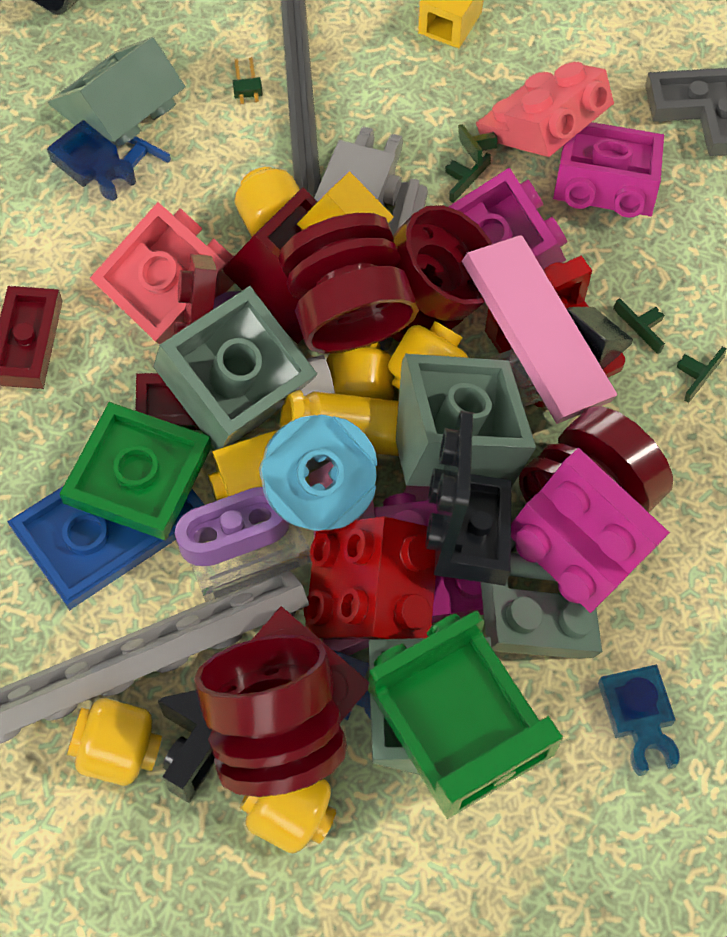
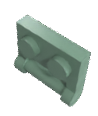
[481,553,602,659]

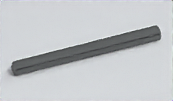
[281,0,321,197]

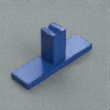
[123,136,171,168]

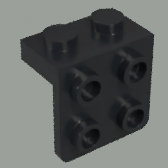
[425,410,512,586]

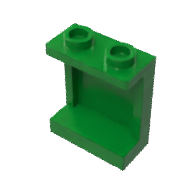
[368,611,563,819]

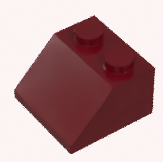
[222,187,318,344]

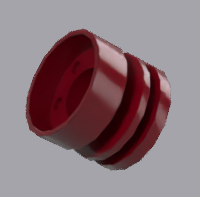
[390,205,493,342]
[278,213,419,354]
[519,406,673,512]
[194,634,347,797]

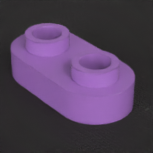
[175,487,290,566]

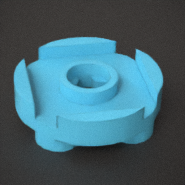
[259,414,378,531]

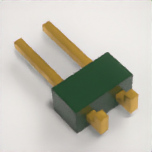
[232,57,263,104]

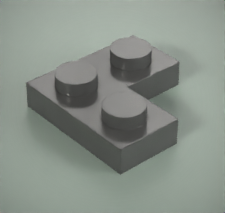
[645,68,727,156]

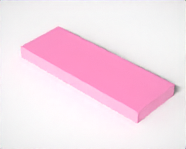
[462,235,618,424]

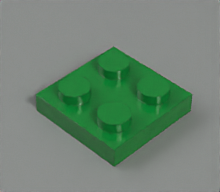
[59,402,212,541]

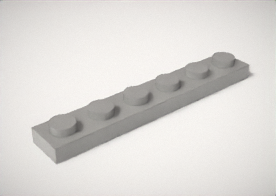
[0,568,309,744]

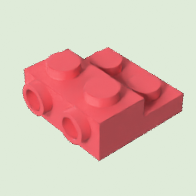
[476,62,614,157]
[90,202,235,344]

